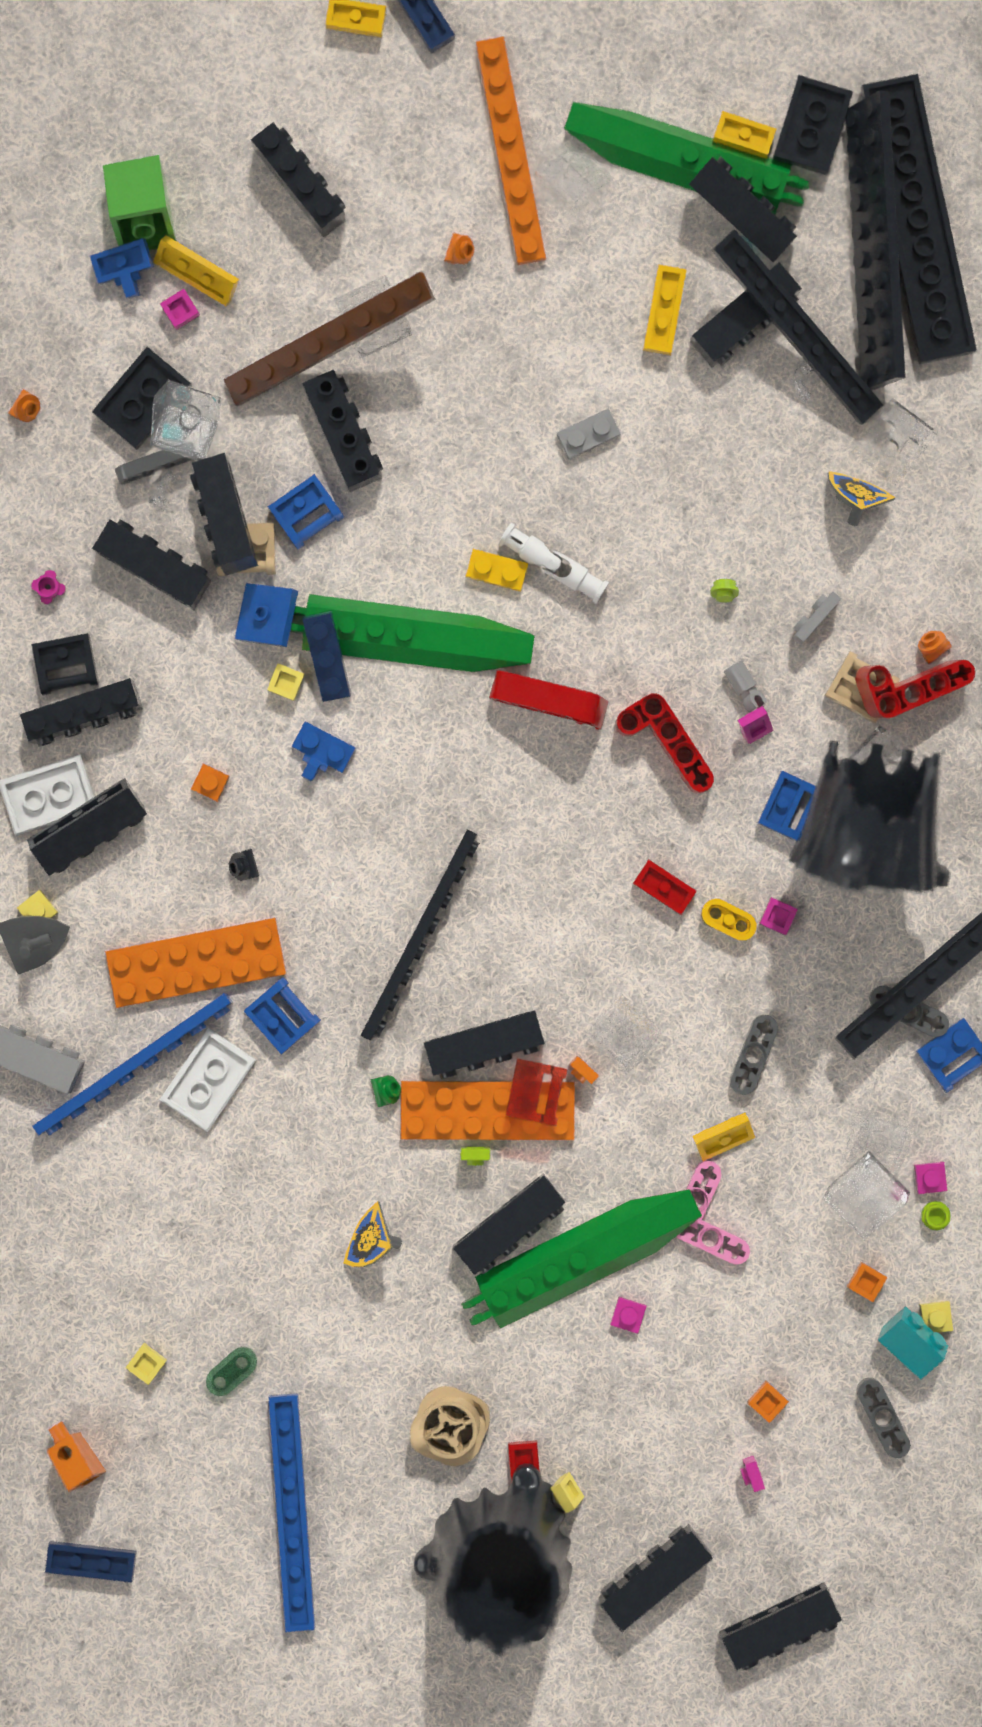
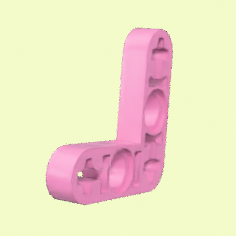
[676,1160,750,1265]

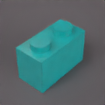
[878,1306,949,1380]

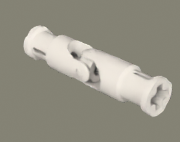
[498,523,609,604]

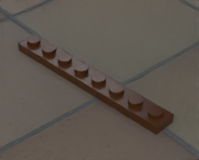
[223,272,436,406]

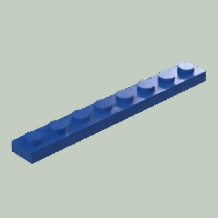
[32,993,233,1136]
[268,1393,315,1632]

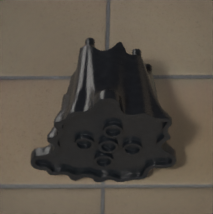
[789,740,950,894]
[414,1463,572,1656]

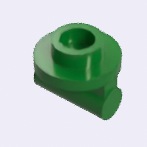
[370,1075,401,1107]

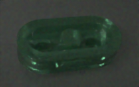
[206,1346,257,1396]

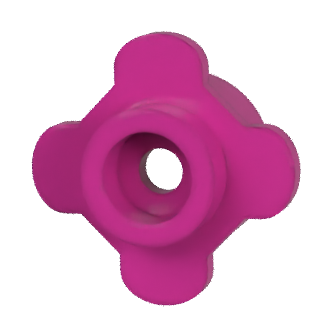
[31,570,66,604]

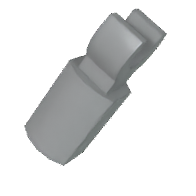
[724,660,767,712]

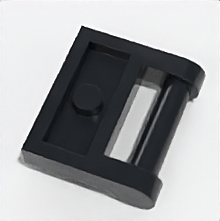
[31,633,99,696]

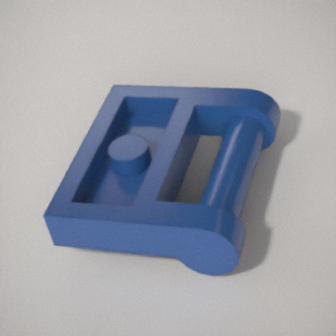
[268,474,344,550]
[757,771,816,841]
[244,977,321,1055]
[916,1018,982,1093]

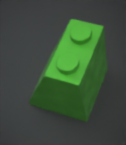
[103,155,176,250]

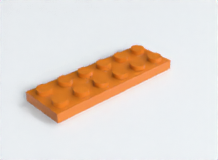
[105,918,287,1008]
[401,1081,575,1140]

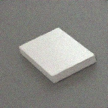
[0,755,94,836]
[160,1028,256,1132]

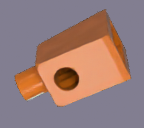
[47,1421,106,1491]

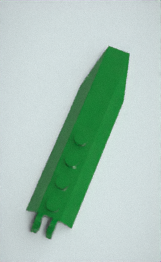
[564,102,810,215]
[290,594,535,672]
[461,1189,702,1328]

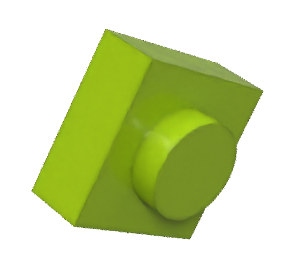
[461,1146,490,1166]

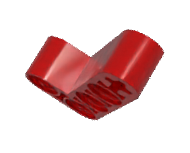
[855,660,976,718]
[489,670,609,730]
[615,693,714,793]

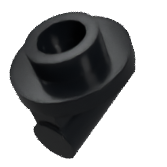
[229,849,259,881]

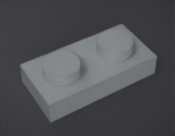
[557,408,621,460]
[792,592,841,645]

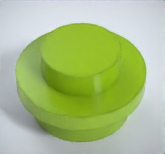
[710,579,739,603]
[921,1201,951,1230]

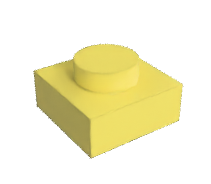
[267,663,305,701]
[17,890,58,918]
[920,1301,953,1333]
[125,1343,167,1385]
[551,1472,584,1513]

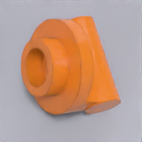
[444,233,474,265]
[8,389,40,422]
[918,631,952,664]

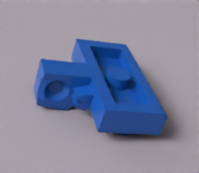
[90,238,154,299]
[291,721,356,781]

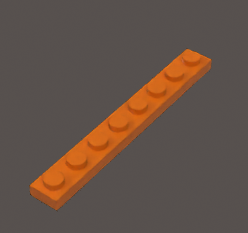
[476,36,546,265]

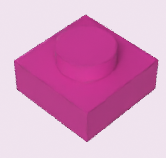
[160,289,200,330]
[737,706,774,744]
[759,897,798,935]
[914,1161,948,1194]
[610,1296,647,1334]
[740,1456,765,1493]

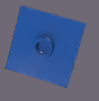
[235,583,298,647]

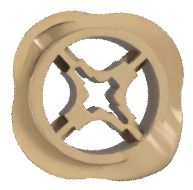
[410,1386,490,1466]

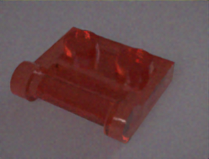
[505,1058,568,1127]

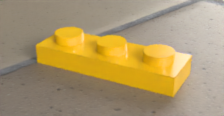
[153,235,239,306]
[643,264,687,356]

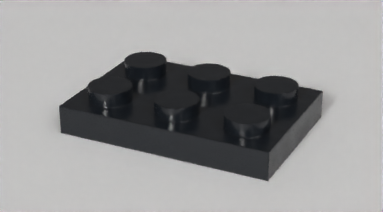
[772,75,853,176]
[92,347,192,450]

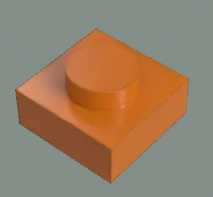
[191,763,230,802]
[569,1056,599,1084]
[847,1262,888,1302]
[747,1380,789,1423]

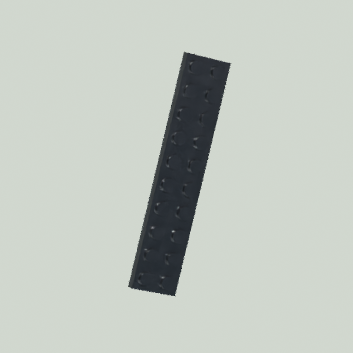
[861,74,977,364]
[845,90,906,391]

